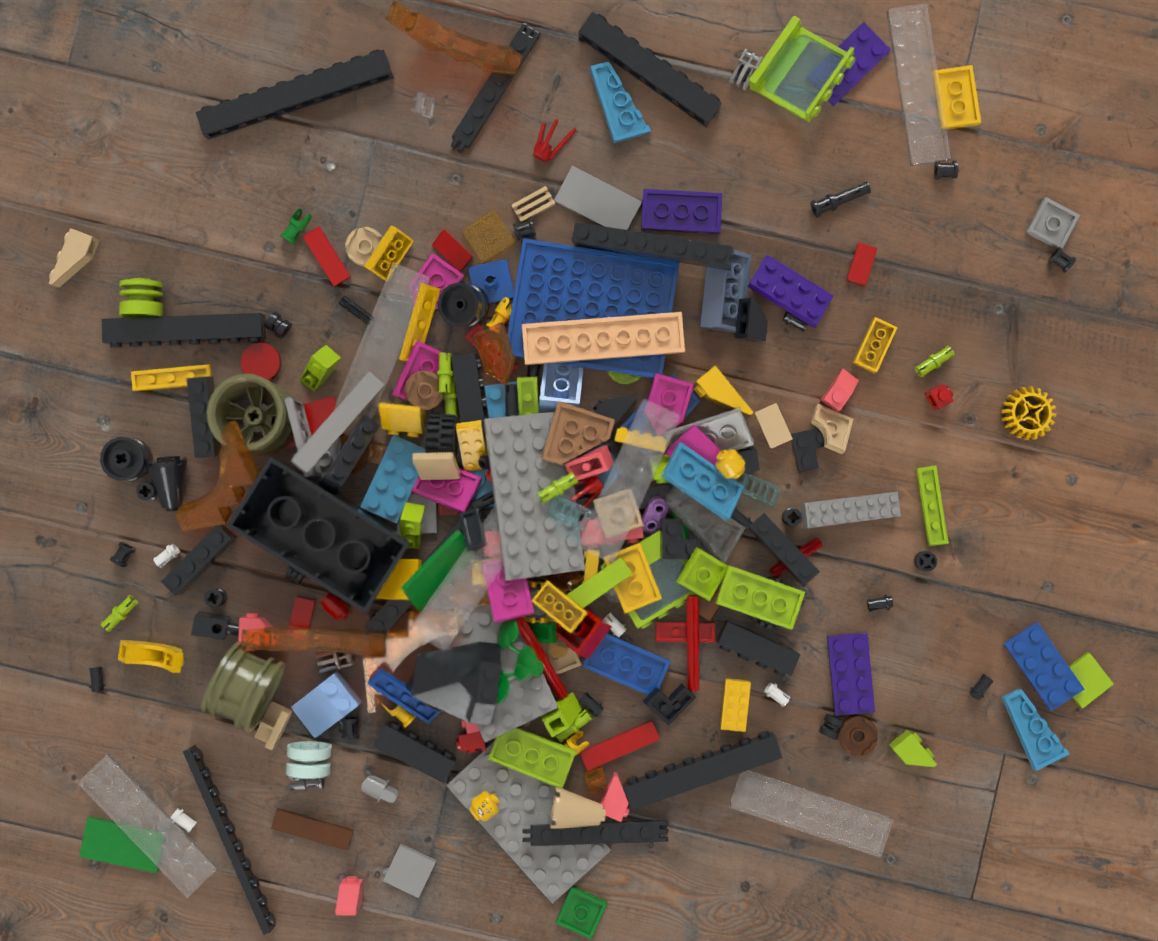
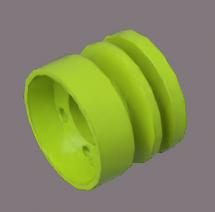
[119,278,163,318]

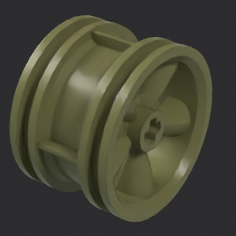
[207,374,294,456]
[201,641,286,734]

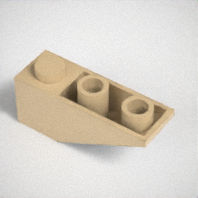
[48,228,100,287]

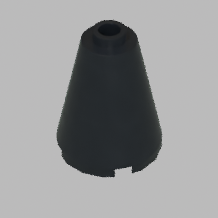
[146,456,188,511]

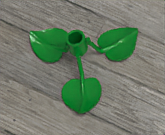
[496,618,544,705]

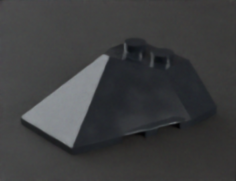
[411,642,501,725]

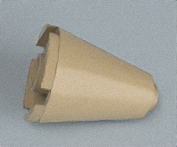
[550,787,606,829]

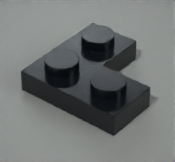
[791,428,825,473]
[660,519,701,560]
[643,683,696,725]

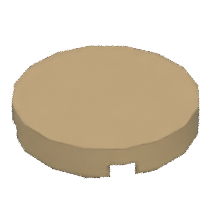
[345,227,382,267]

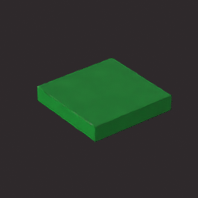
[555,885,608,940]

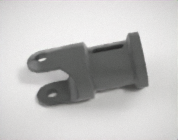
[287,776,325,791]

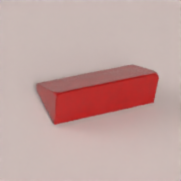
[432,229,474,272]

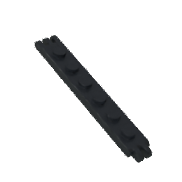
[451,22,541,153]
[522,820,669,846]

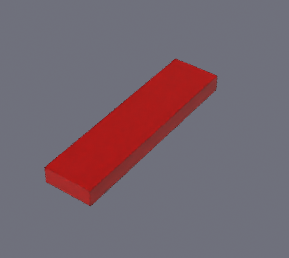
[580,720,660,771]

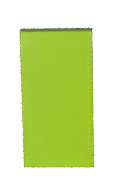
[715,565,805,630]
[488,727,577,789]

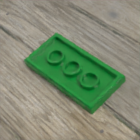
[400,530,477,614]
[79,816,167,873]

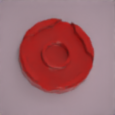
[240,342,281,381]

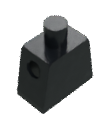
[191,611,239,640]

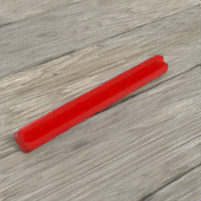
[687,595,700,691]
[515,616,568,700]

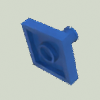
[468,259,514,304]

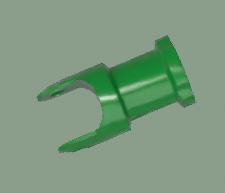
[279,208,312,245]

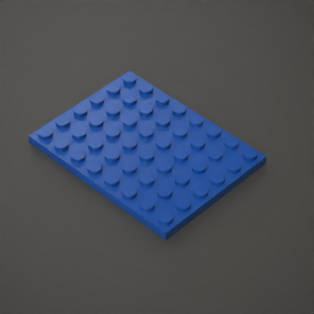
[504,238,679,379]

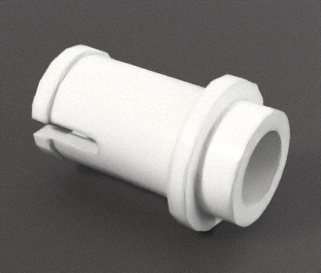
[153,544,180,568]
[604,612,627,637]
[764,682,790,707]
[170,809,197,833]

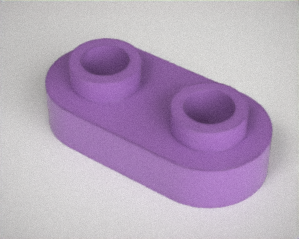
[641,496,669,534]

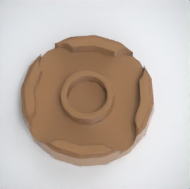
[404,370,444,410]

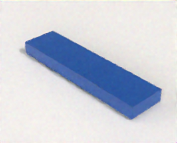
[367,667,442,724]

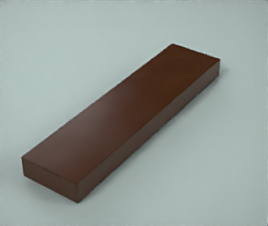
[271,808,354,850]

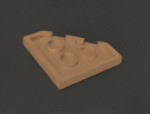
[541,401,615,466]

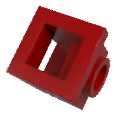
[924,384,954,410]
[456,731,487,753]

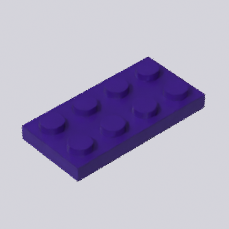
[806,22,891,107]
[641,189,722,234]
[747,254,834,328]
[827,632,875,716]

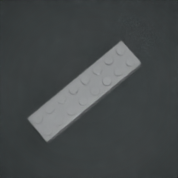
[800,492,901,528]

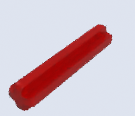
[770,538,823,578]

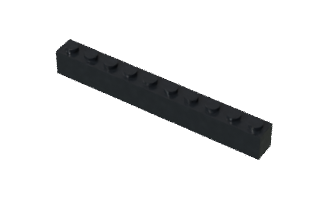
[195,49,394,140]

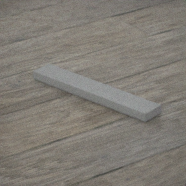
[290,371,385,474]

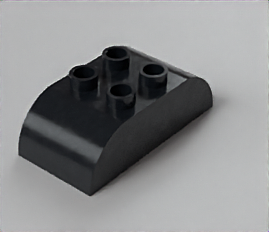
[227,457,410,614]

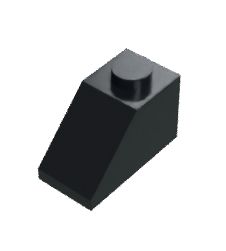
[735,298,768,342]
[593,396,637,427]

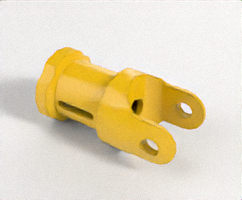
[486,297,512,334]
[381,703,416,728]
[564,731,589,755]

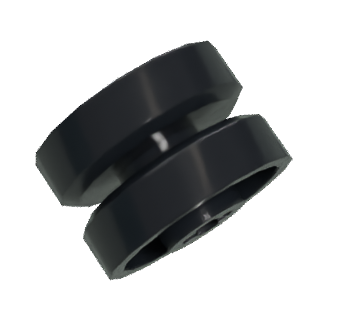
[438,282,489,327]
[100,437,153,481]

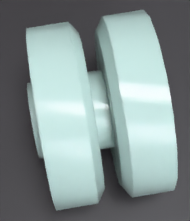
[286,741,332,779]

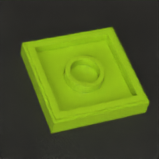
[676,547,728,601]
[1069,652,1114,708]

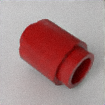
[320,592,350,621]

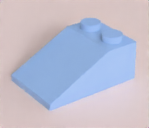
[539,363,583,413]
[291,671,362,738]

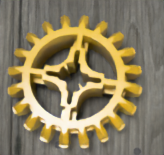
[1001,386,1057,440]

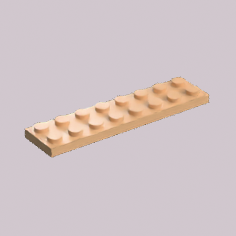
[522,312,685,365]

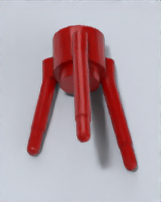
[533,119,576,162]
[570,475,604,516]

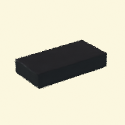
[459,507,487,552]

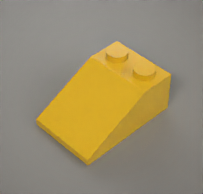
[693,366,754,417]
[379,403,427,438]

